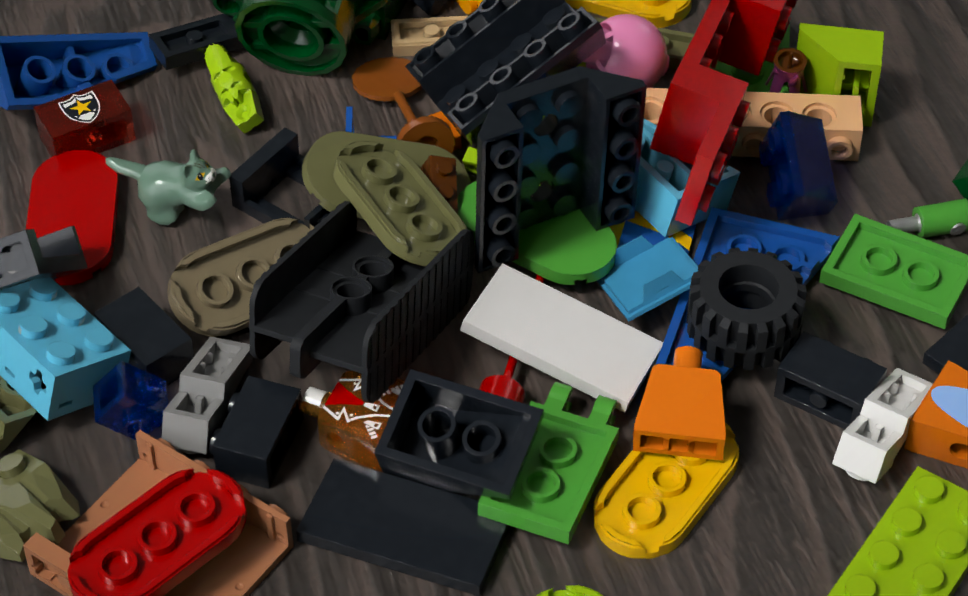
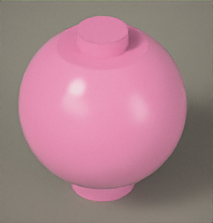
[583,14,669,88]

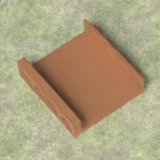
[23,430,294,596]

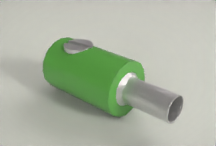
[886,198,968,238]

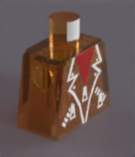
[301,371,405,472]

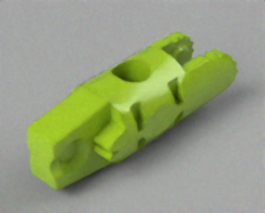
[204,43,264,134]

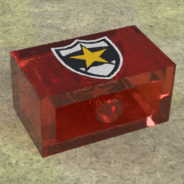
[33,79,136,157]

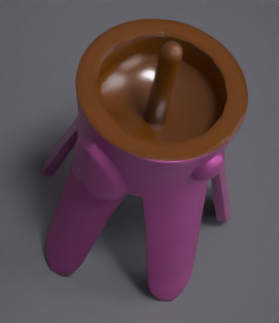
[765,48,808,93]

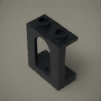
[229,127,330,229]
[0,226,88,290]

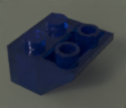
[759,111,838,221]

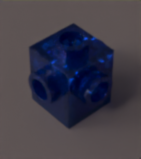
[93,361,168,440]

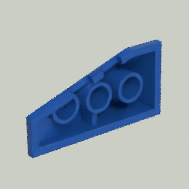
[0,32,157,110]

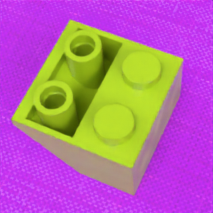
[797,23,884,127]

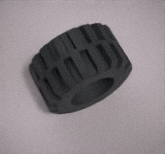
[686,247,807,370]

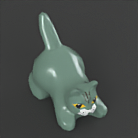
[106,149,231,226]

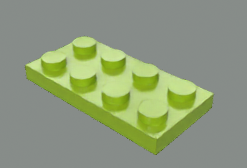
[827,466,968,596]

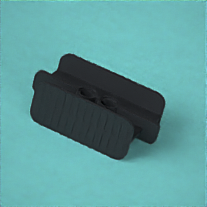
[249,201,475,403]

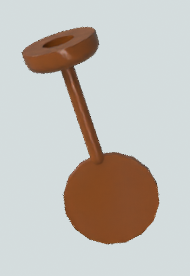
[352,57,455,154]

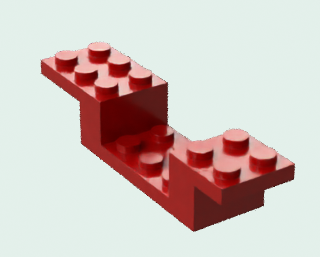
[650,0,798,226]

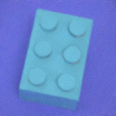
[0,277,131,421]

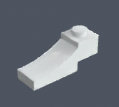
[832,368,933,484]

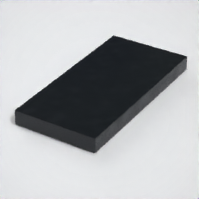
[296,458,510,596]

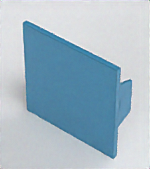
[597,235,698,322]

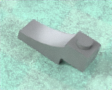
[162,336,253,454]

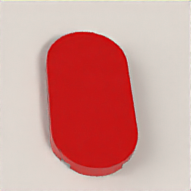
[25,150,119,285]
[67,468,247,596]

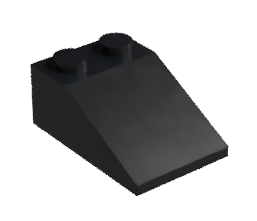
[374,369,545,499]

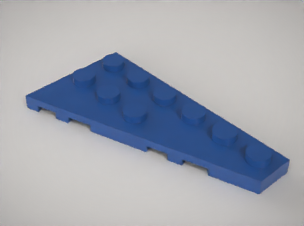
[656,207,840,382]

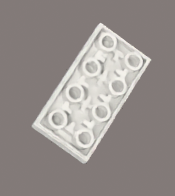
[460,263,663,413]

